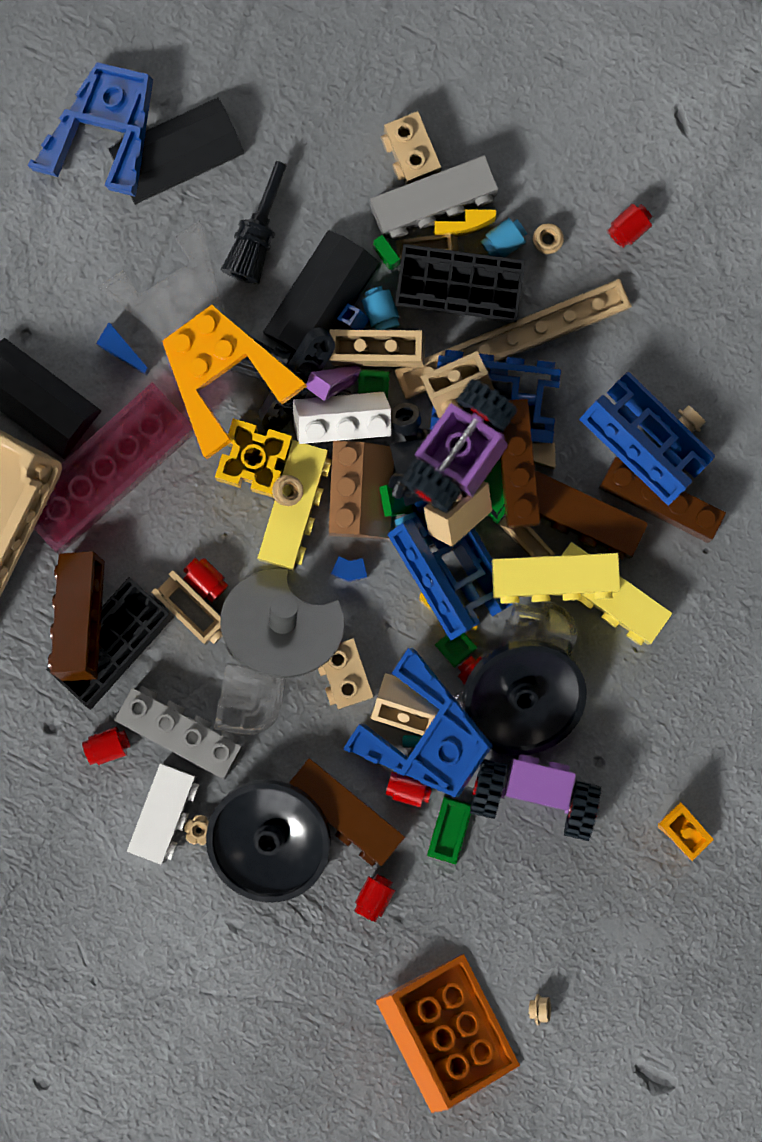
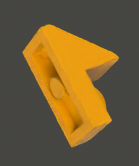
[657,802,714,861]

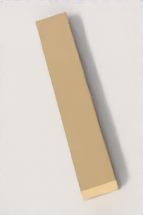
[394,279,632,400]

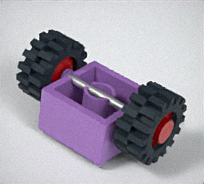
[401,379,517,512]
[470,755,601,841]

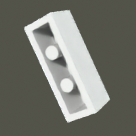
[293,392,391,444]
[127,763,199,865]

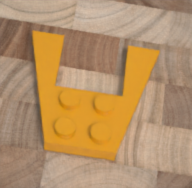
[162,304,307,459]

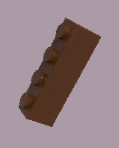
[498,398,540,528]
[599,457,726,543]
[535,471,648,561]
[48,551,105,681]
[289,758,405,867]

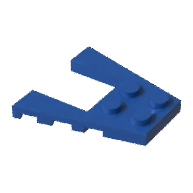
[28,62,153,197]
[343,648,492,797]

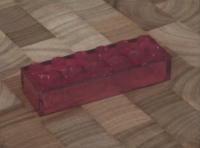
[34,382,195,554]

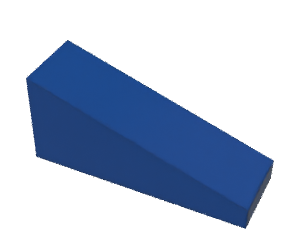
[96,322,149,375]

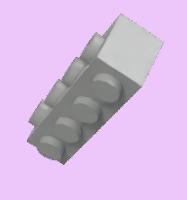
[370,155,498,240]
[114,686,243,779]

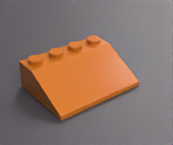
[375,954,520,1113]

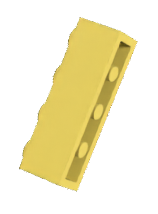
[258,440,332,570]
[561,542,673,646]
[491,553,620,604]

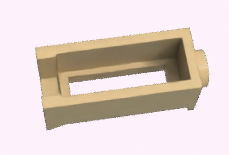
[151,570,222,645]

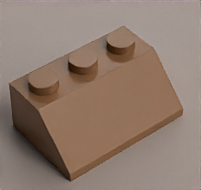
[328,441,394,539]

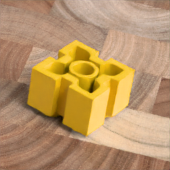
[215,418,293,498]

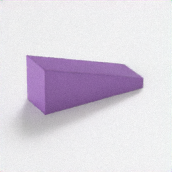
[306,366,361,401]

